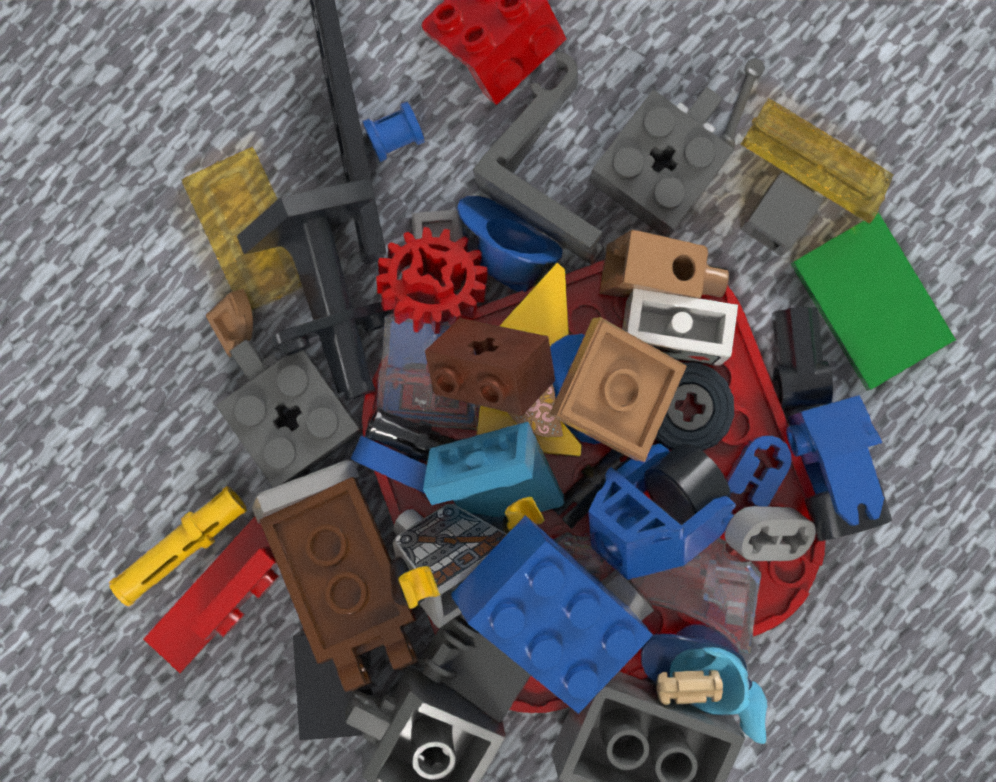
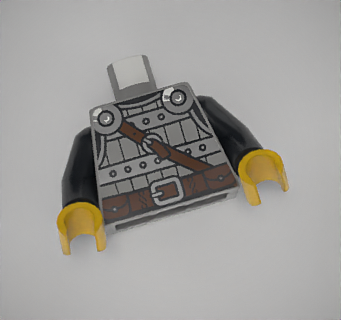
[390,497,545,628]

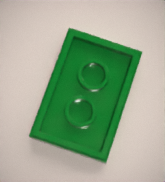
[791,212,956,391]

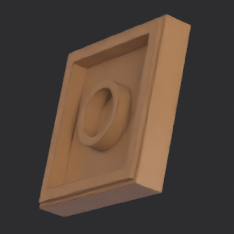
[549,317,687,462]

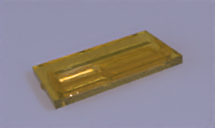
[740,98,894,224]
[181,146,302,310]

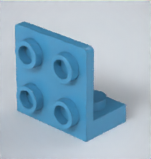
[423,422,564,517]

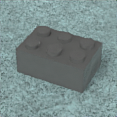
[551,671,746,782]

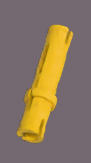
[109,486,248,607]

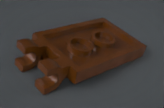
[259,477,420,692]

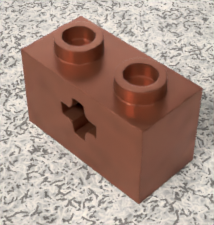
[425,318,555,416]

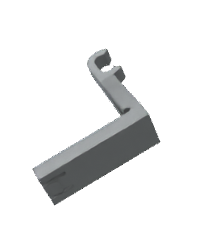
[473,52,604,265]

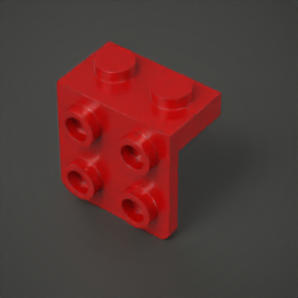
[421,0,567,105]

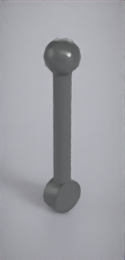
[719,58,765,149]

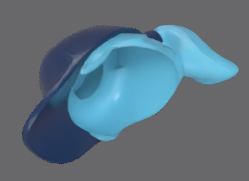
[641,624,768,744]

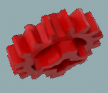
[376,227,487,334]

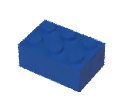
[451,515,653,714]

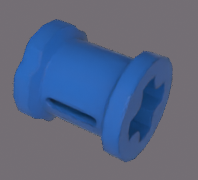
[362,101,425,162]

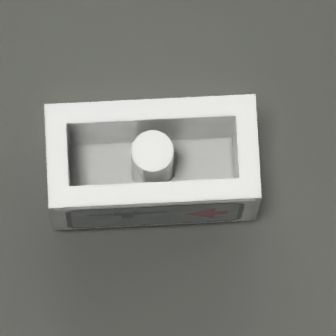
[622,288,738,366]

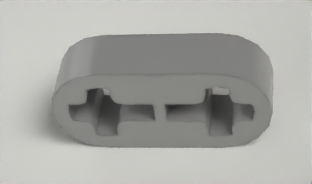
[725,506,816,561]

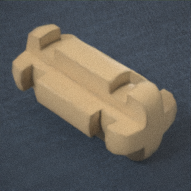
[656,670,723,705]

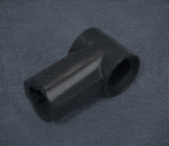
[772,307,833,409]

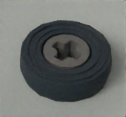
[655,362,735,451]

